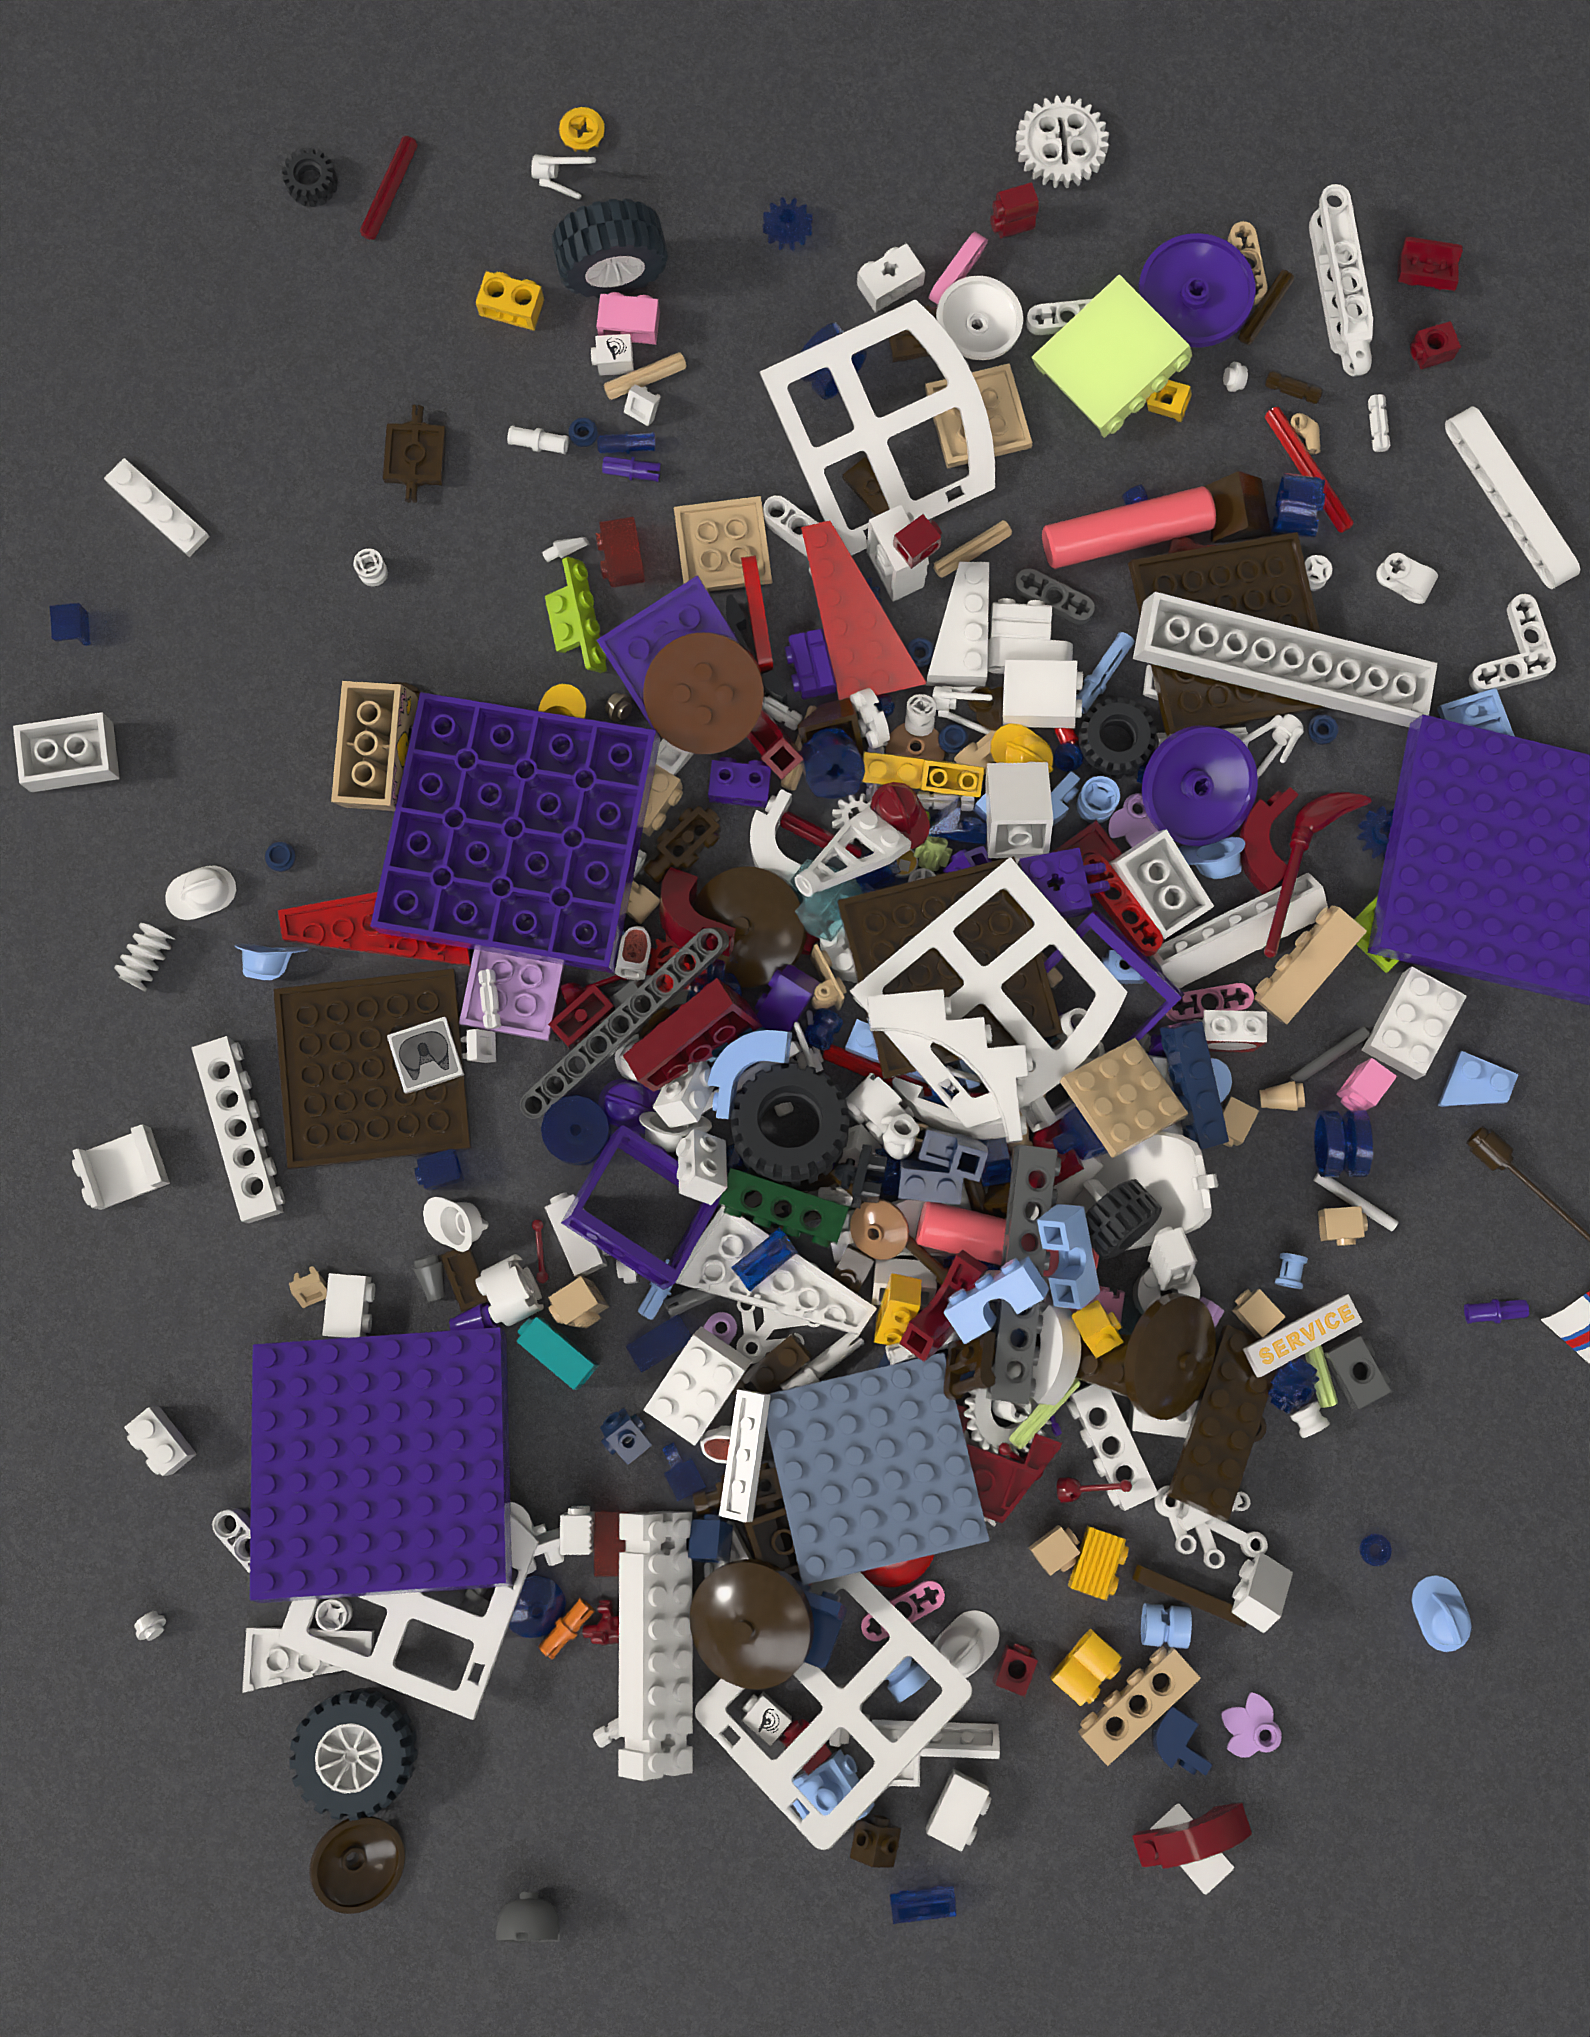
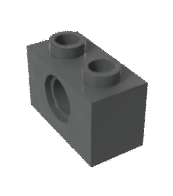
[1323,1336,1391,1409]

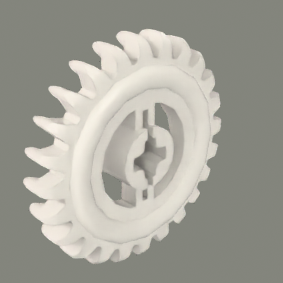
[964,1360,1052,1458]

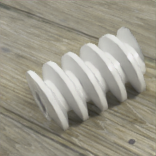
[114,923,176,992]

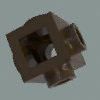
[850,1814,902,1868]

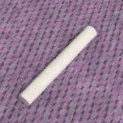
[1313,1171,1398,1232]

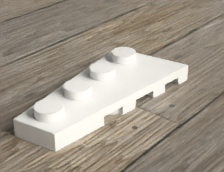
[242,1626,374,1693]

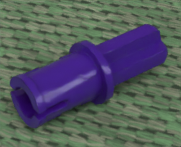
[602,456,661,482]
[1464,1299,1529,1324]

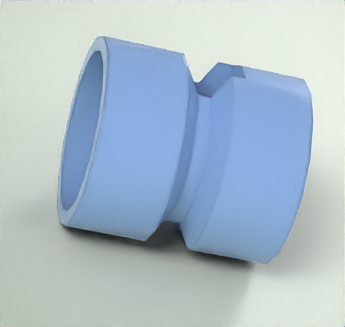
[1076,776,1120,823]
[1141,1603,1192,1649]
[885,1657,930,1702]

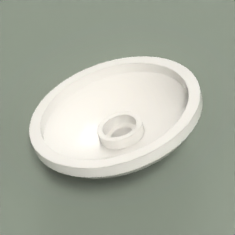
[936,276,1023,360]

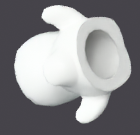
[881,1114,920,1160]

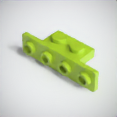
[545,557,607,673]

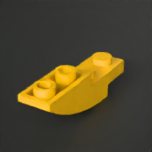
[860,751,984,797]

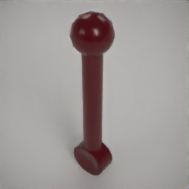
[532,1219,549,1283]

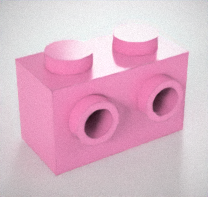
[596,292,660,345]

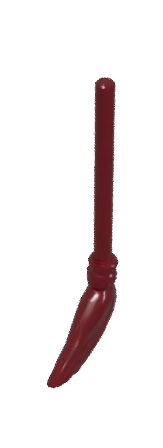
[1264,792,1372,958]

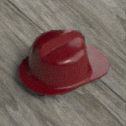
[871,782,930,850]

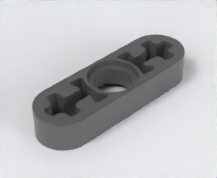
[1014,568,1095,625]

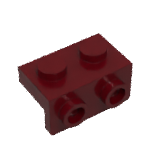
[1398,237,1463,291]

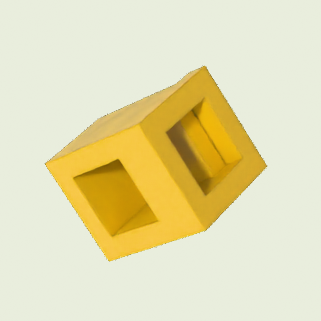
[1146,380,1192,422]

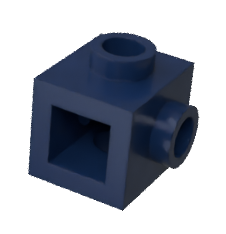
[600,1408,652,1465]

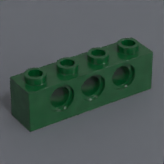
[719,1168,849,1248]

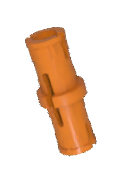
[538,1598,595,1660]

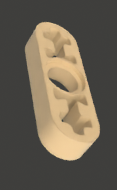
[1228,222,1267,306]

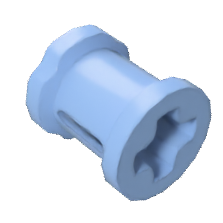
[1275,1253,1308,1289]

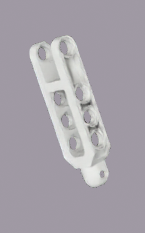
[1309,184,1373,376]

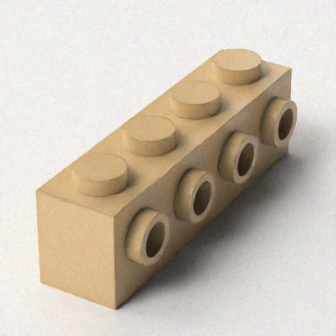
[1254,906,1367,1024]
[548,1276,609,1329]

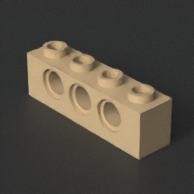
[1078,1646,1201,1766]

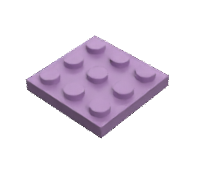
[459,949,565,1041]

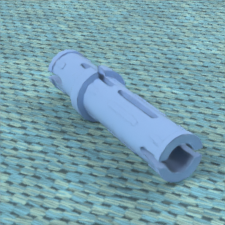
[1076,632,1135,714]

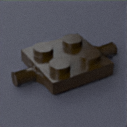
[383,404,447,503]

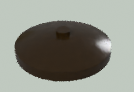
[692,866,807,988]
[1124,1293,1216,1420]
[690,1559,814,1689]

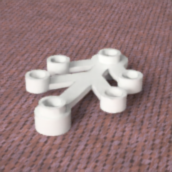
[736,1262,820,1364]
[1154,1485,1268,1569]

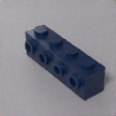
[1160,1021,1229,1150]

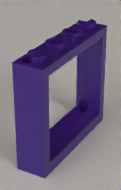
[1044,910,1185,1057]
[561,1125,722,1290]

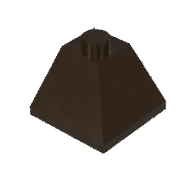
[797,697,864,779]

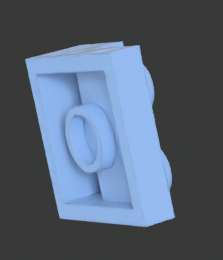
[793,1749,875,1820]

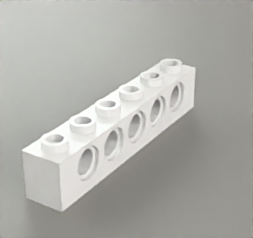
[191,1036,285,1223]

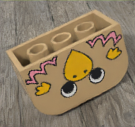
[331,681,418,811]

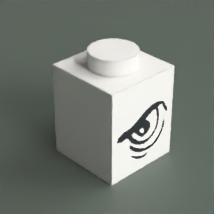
[591,334,634,376]
[742,1692,792,1746]

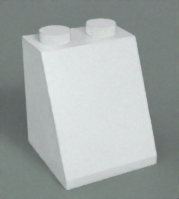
[985,762,1053,858]

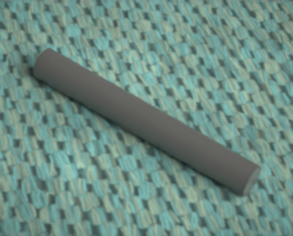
[1289,1026,1370,1084]

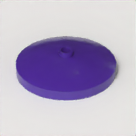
[1138,233,1256,348]
[1142,725,1258,846]

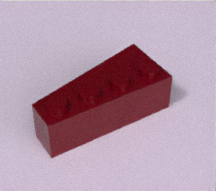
[623,978,762,1092]

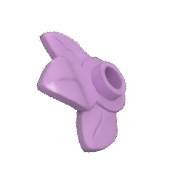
[1108,793,1158,848]
[1221,1692,1282,1757]

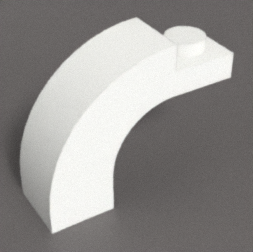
[750,789,807,893]
[1025,1294,1081,1405]

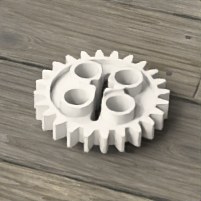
[1015,96,1109,188]

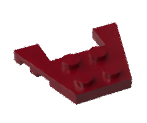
[956,1404,1062,1523]

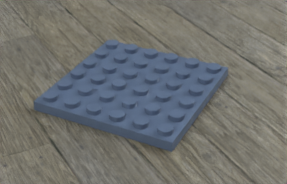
[766,1353,989,1585]

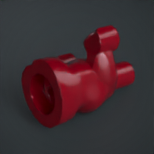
[582,1600,619,1646]

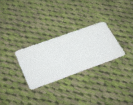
[1150,1803,1234,1894]

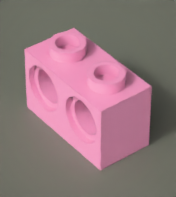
[1336,1058,1397,1113]

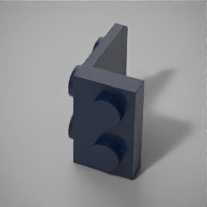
[795,1580,848,1669]

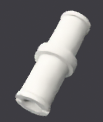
[507,425,569,454]

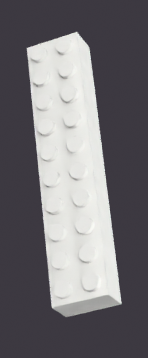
[1133,592,1437,727]

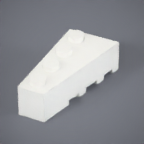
[926,562,989,687]

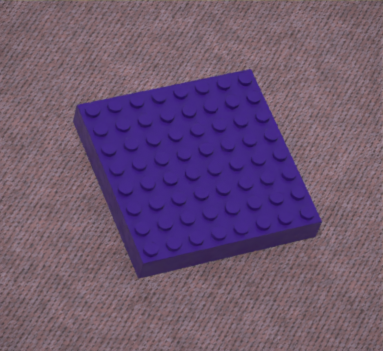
[371,692,660,973]
[1367,714,1590,1005]
[250,1327,512,1603]

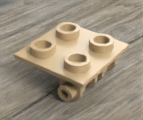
[810,944,847,1011]

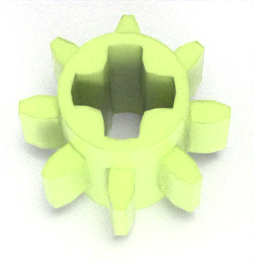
[913,834,952,871]

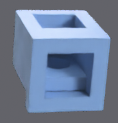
[1101,950,1146,984]

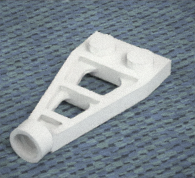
[795,807,911,897]

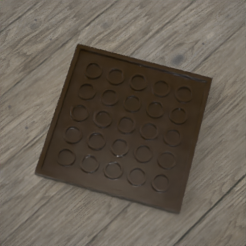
[1128,532,1326,737]
[836,856,1063,1079]
[273,968,472,1169]

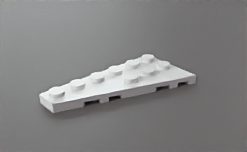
[676,1207,877,1335]

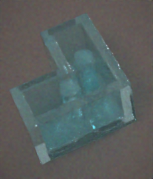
[790,859,864,942]

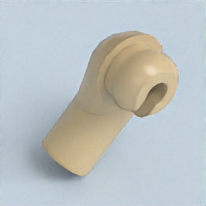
[1290,413,1321,455]

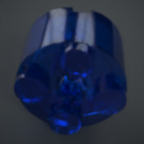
[1272,472,1325,537]
[800,729,865,799]

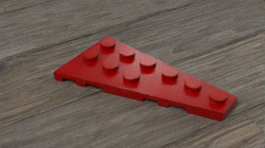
[801,520,927,700]
[278,892,471,966]

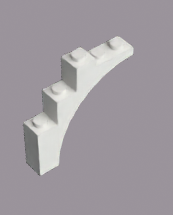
[867,990,1033,1143]

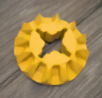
[559,107,605,152]

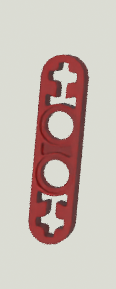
[741,555,774,672]
[1083,854,1163,956]

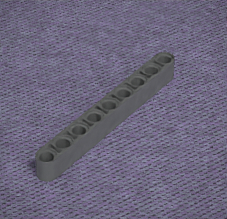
[519,927,729,1119]

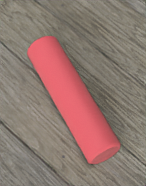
[1042,486,1216,569]
[916,1201,1099,1277]

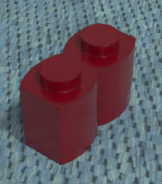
[990,182,1039,239]

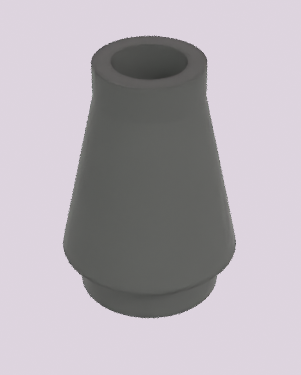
[413,1254,445,1302]

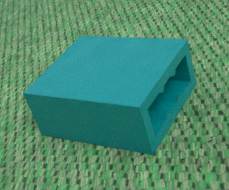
[516,1317,600,1390]

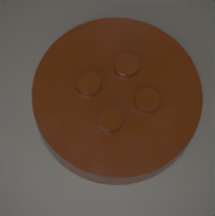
[643,632,765,754]

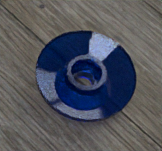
[508,1576,566,1638]

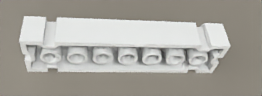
[619,1511,693,1781]

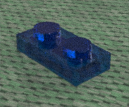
[731,1228,798,1292]
[626,1314,692,1373]
[890,1886,957,1924]

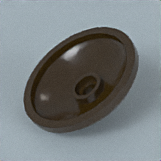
[309,1816,405,1914]

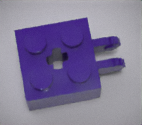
[1017,848,1110,925]

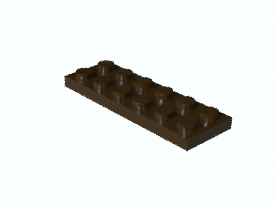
[1167,1325,1277,1522]

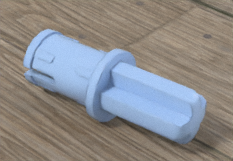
[638,1259,674,1320]

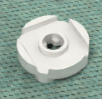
[850,688,890,749]

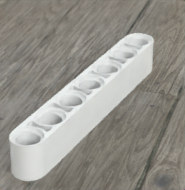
[1445,406,1580,589]

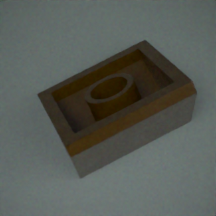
[1204,471,1271,543]

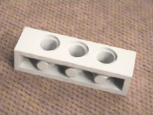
[1066,1384,1159,1511]

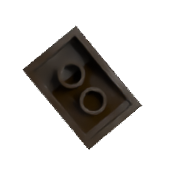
[742,1507,800,1575]

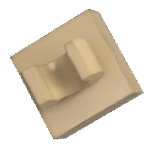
[289,1266,328,1308]

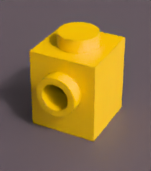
[1071,1300,1124,1358]

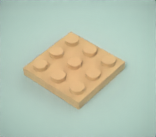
[925,363,1032,469]
[674,496,772,592]
[1060,1038,1188,1158]

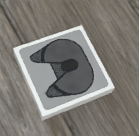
[387,1017,464,1094]

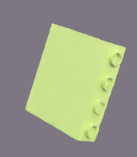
[1032,274,1192,438]

